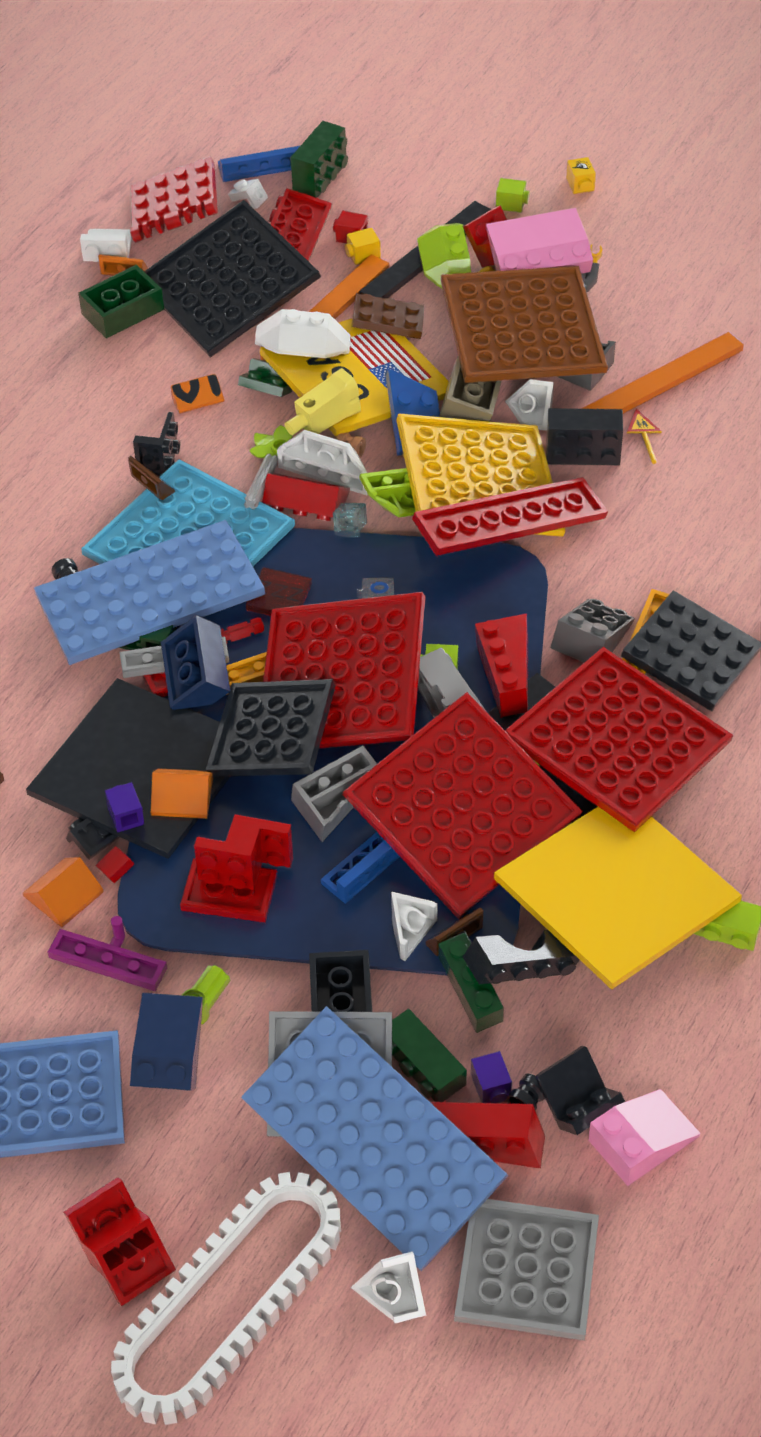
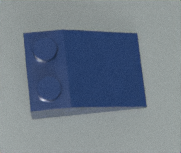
[130,993,203,1091]

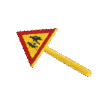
[627,409,662,464]

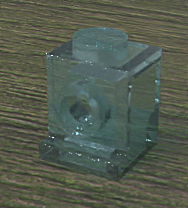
[333,503,367,537]

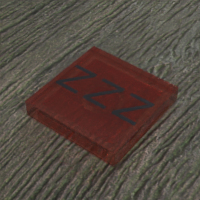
[246,567,312,616]

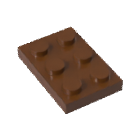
[352,293,424,339]

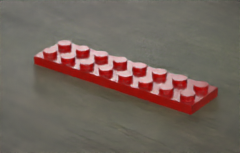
[412,477,608,556]

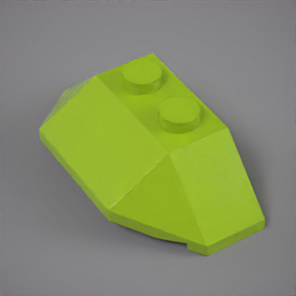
[417,223,471,289]
[359,468,416,517]

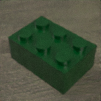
[291,120,348,198]
[78,265,164,339]

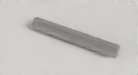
[244,454,278,510]

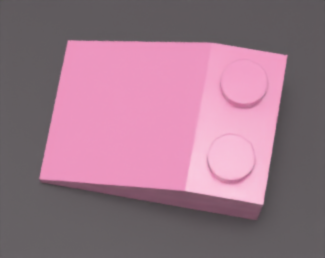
[588,1089,700,1186]

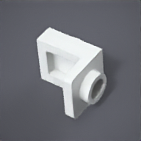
[228,179,268,209]

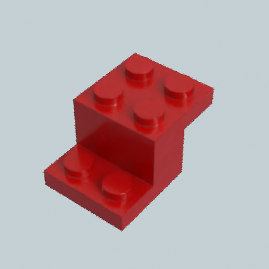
[463,206,507,268]
[194,814,293,890]
[63,1177,176,1306]

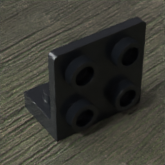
[133,412,180,477]
[535,1046,625,1135]

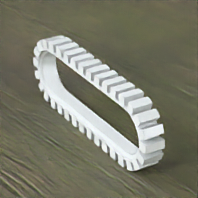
[111,1172,341,1425]

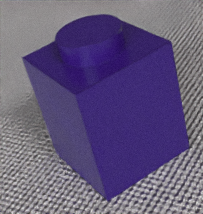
[105,782,144,833]
[471,1051,512,1103]

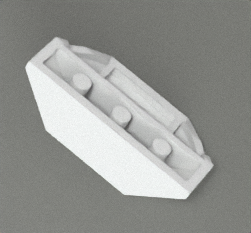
[255,309,351,358]
[277,430,368,496]

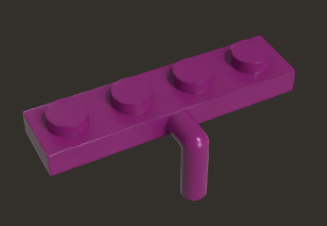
[48,916,167,992]

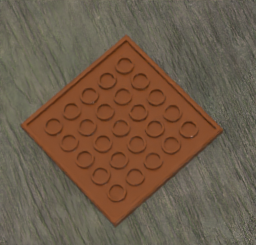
[441,266,608,383]

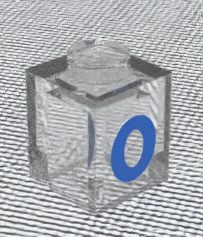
[357,578,394,599]

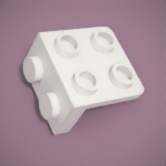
[80,229,132,262]

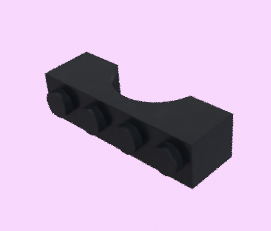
[463,930,579,985]

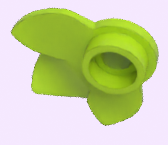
[250,425,293,459]

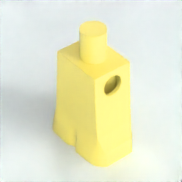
[284,368,361,435]

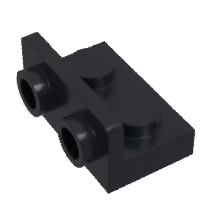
[66,818,120,860]

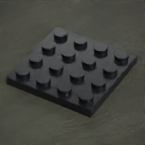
[621,590,761,712]
[206,679,336,777]

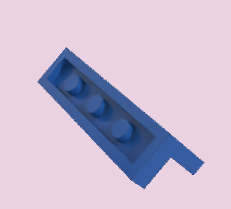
[218,146,300,182]
[321,832,400,904]

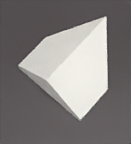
[505,379,554,431]
[391,892,437,961]
[350,1252,426,1323]

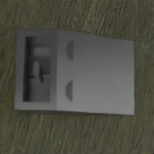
[550,599,635,663]

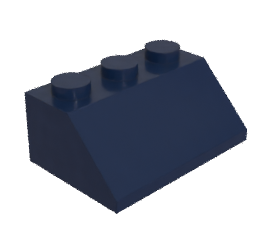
[161,615,230,710]

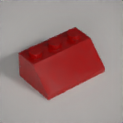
[262,473,350,521]

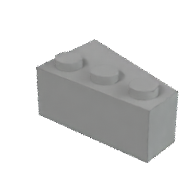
[418,647,486,718]
[291,746,377,842]

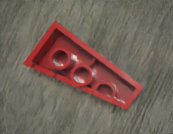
[475,613,528,717]
[430,1102,545,1169]

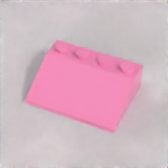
[486,208,593,274]

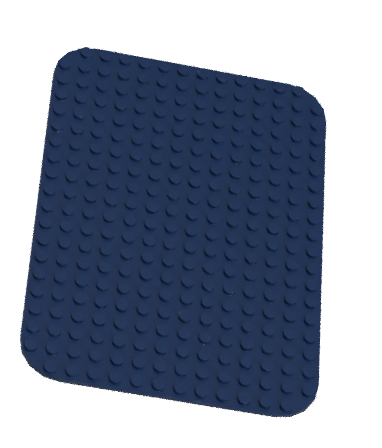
[118,528,548,976]

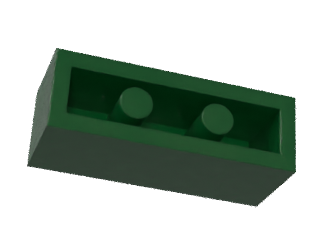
[439,932,504,1033]
[392,1008,467,1102]

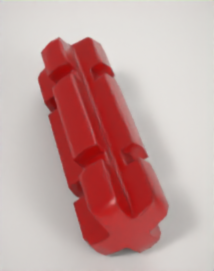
[221,617,264,644]

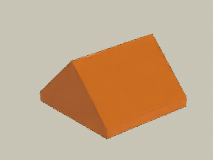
[151,768,213,819]
[23,857,104,927]

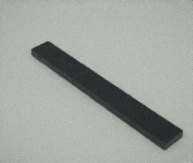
[359,201,491,299]

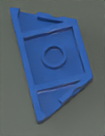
[385,369,440,456]

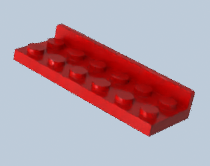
[269,188,332,261]

